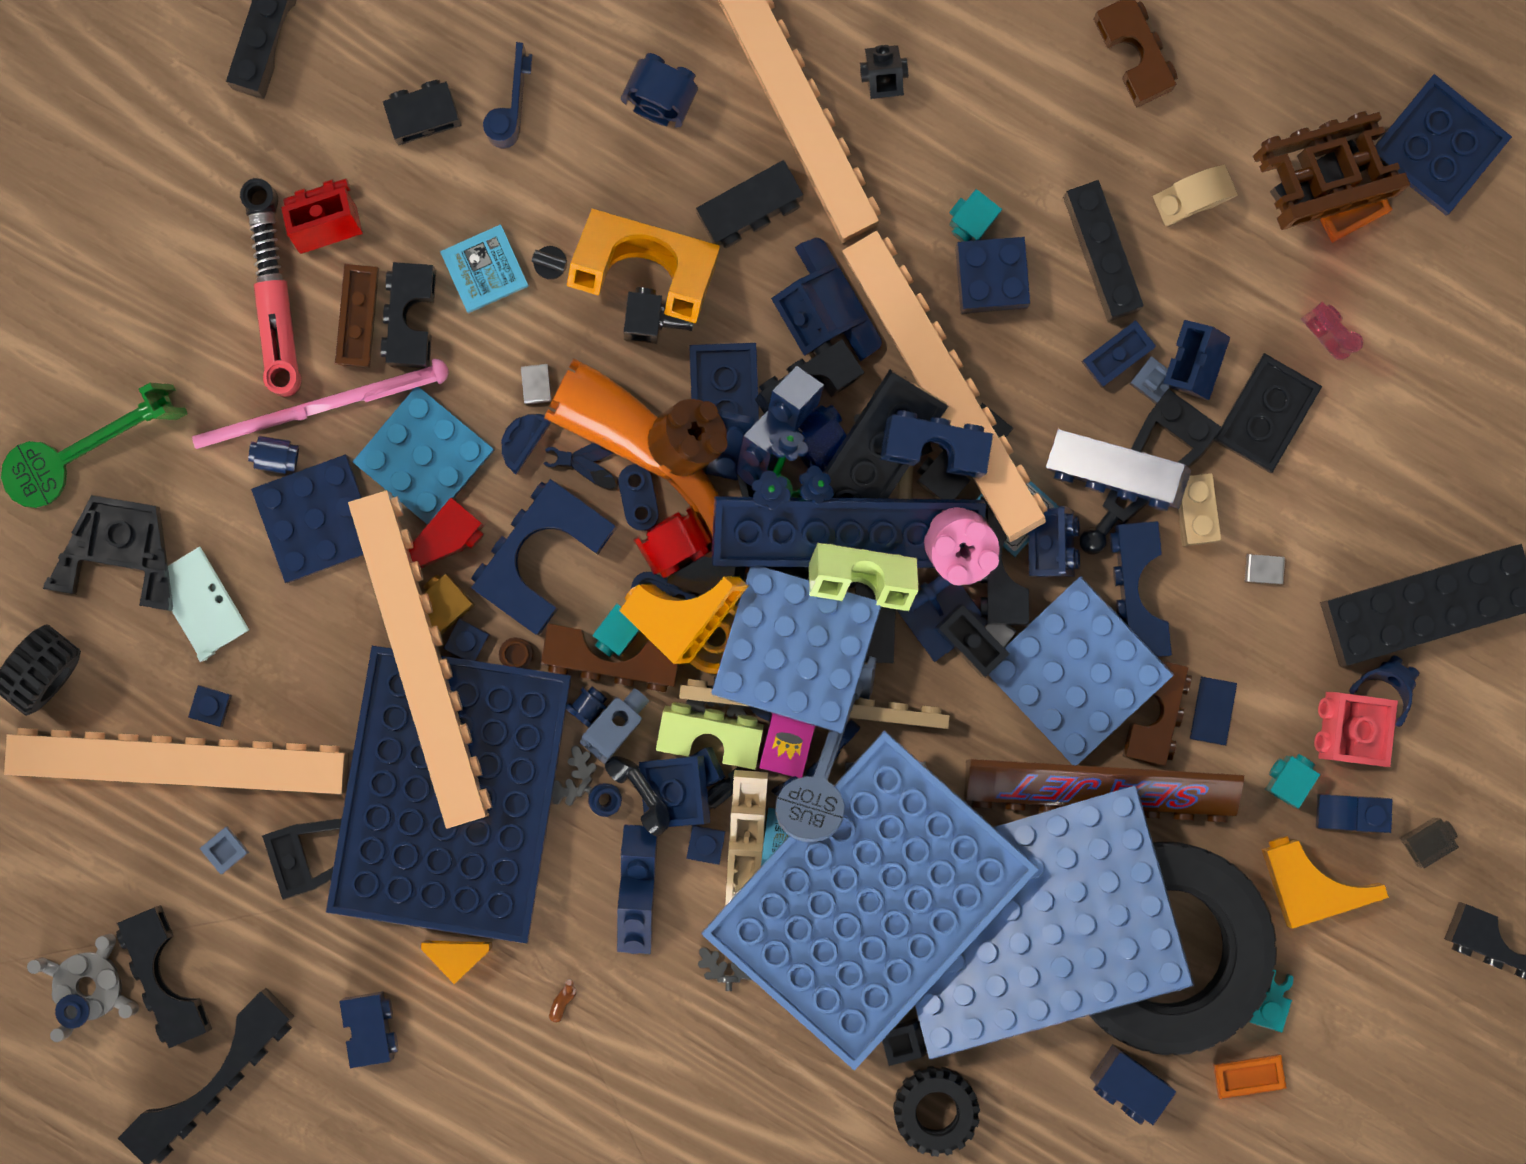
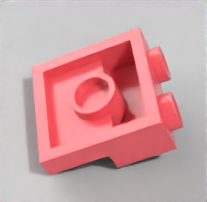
[1314,692,1398,767]

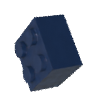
[955,237,1030,314]
[1090,1044,1176,1125]

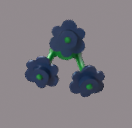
[752,427,834,510]

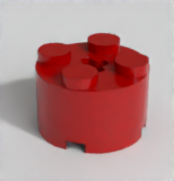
[633,506,712,578]

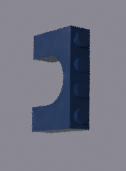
[471,479,617,636]

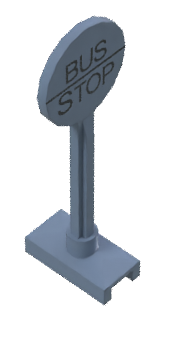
[775,656,876,842]

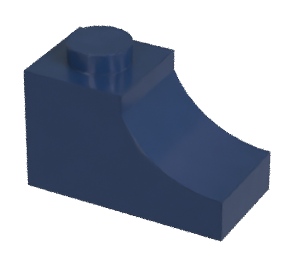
[1316,794,1393,833]

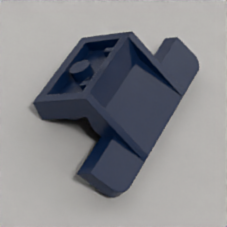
[771,238,882,361]

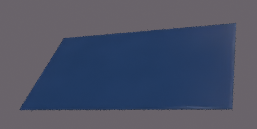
[1190,676,1237,746]

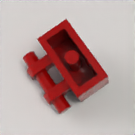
[281,178,363,254]

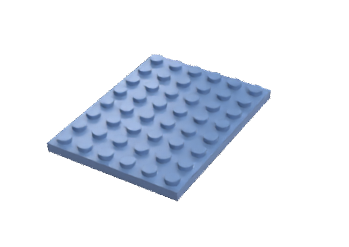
[701,730,1039,1071]
[915,786,1194,1059]

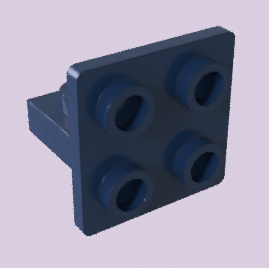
[1028,506,1080,577]

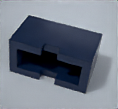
[1163,320,1230,400]
[339,991,398,1068]

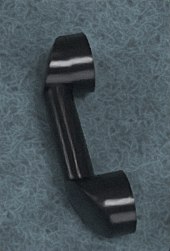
[605,756,670,836]

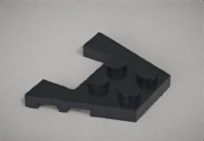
[43,495,173,611]

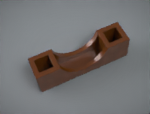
[541,624,679,692]

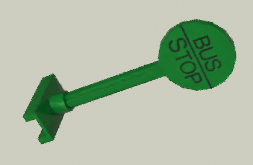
[1,383,188,508]

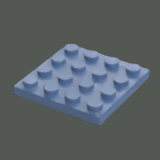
[711,567,881,734]
[989,576,1174,765]

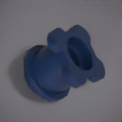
[565,686,607,728]

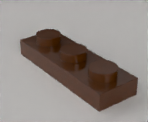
[335,264,379,368]

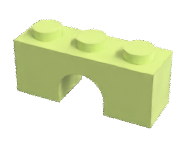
[809,543,918,611]
[656,702,764,770]

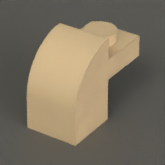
[1153,165,1238,227]

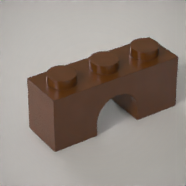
[1093,0,1178,108]
[1122,661,1192,766]

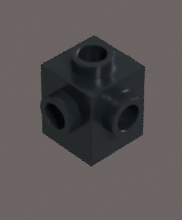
[860,45,908,99]

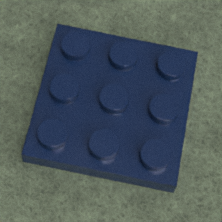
[1375,74,1512,216]
[251,454,364,583]

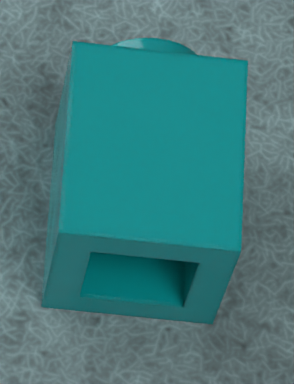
[592,604,640,657]

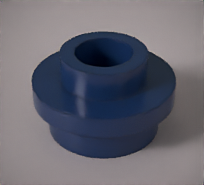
[588,783,622,817]
[55,994,90,1029]

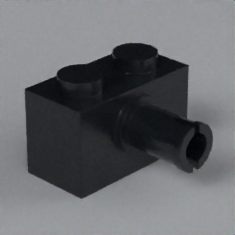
[624,287,693,344]

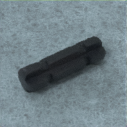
[707,767,742,813]

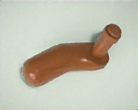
[549,980,576,1023]

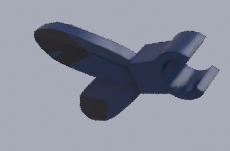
[543,443,616,489]

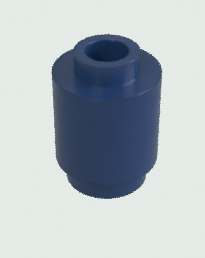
[248,436,299,474]

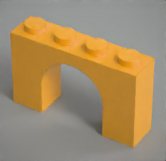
[567,209,720,323]

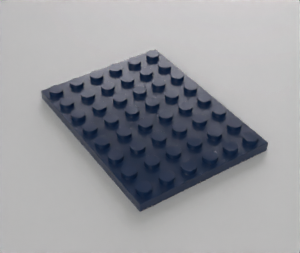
[326,645,572,944]

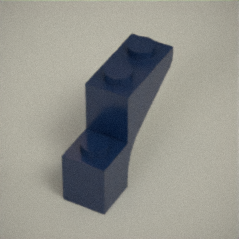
[736,366,824,485]
[617,825,657,954]

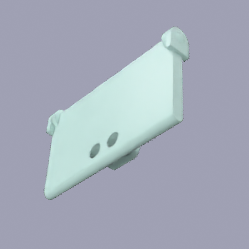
[168,547,249,662]

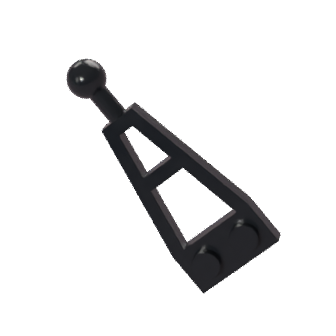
[1080,389,1222,555]
[262,818,342,900]

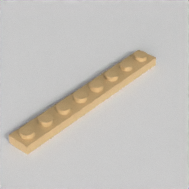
[678,679,950,729]

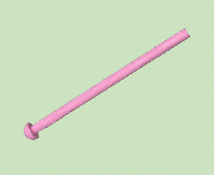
[192,359,448,449]

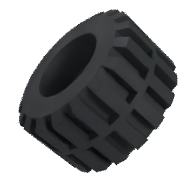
[0,624,81,716]
[893,1066,980,1157]

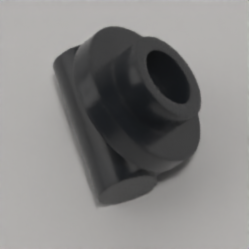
[532,246,568,280]

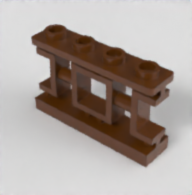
[1253,111,1411,230]

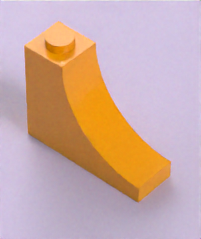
[619,577,748,664]
[1261,836,1389,929]

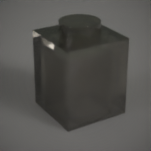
[1400,817,1459,868]

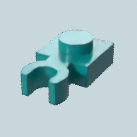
[1249,969,1294,1032]

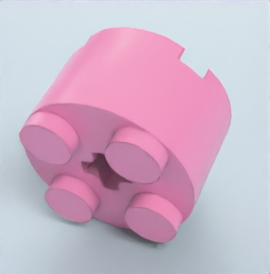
[924,507,999,585]

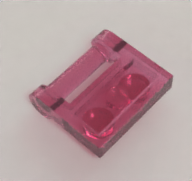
[1301,301,1363,360]

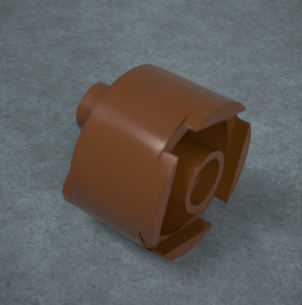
[648,399,728,476]

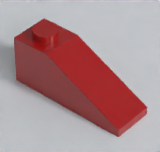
[409,498,485,569]

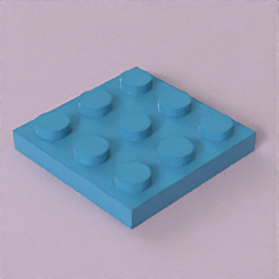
[353,387,494,525]

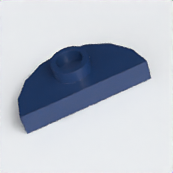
[501,414,552,475]

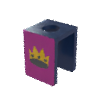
[759,713,815,778]

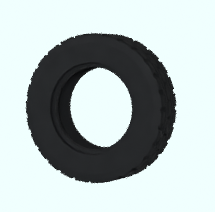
[1089,842,1277,1055]

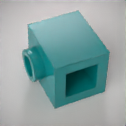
[949,189,1002,242]
[1265,754,1320,809]

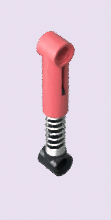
[240,178,302,397]

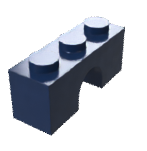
[880,411,993,479]

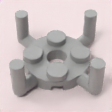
[27,934,139,1042]

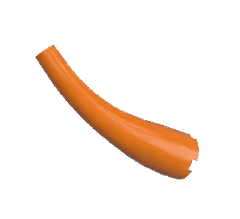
[544,358,749,574]

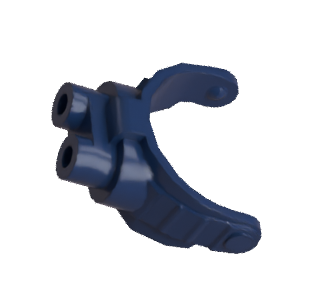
[1349,655,1420,727]

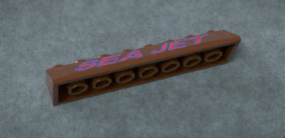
[964,759,1244,822]

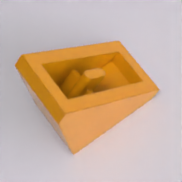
[421,940,492,984]

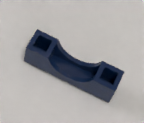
[1110,521,1172,657]

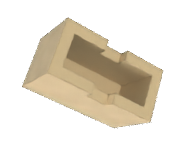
[1178,473,1221,547]

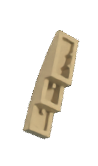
[725,770,768,906]

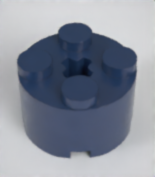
[621,53,698,128]

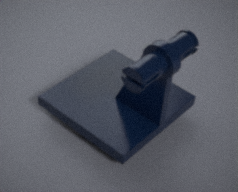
[896,575,987,662]

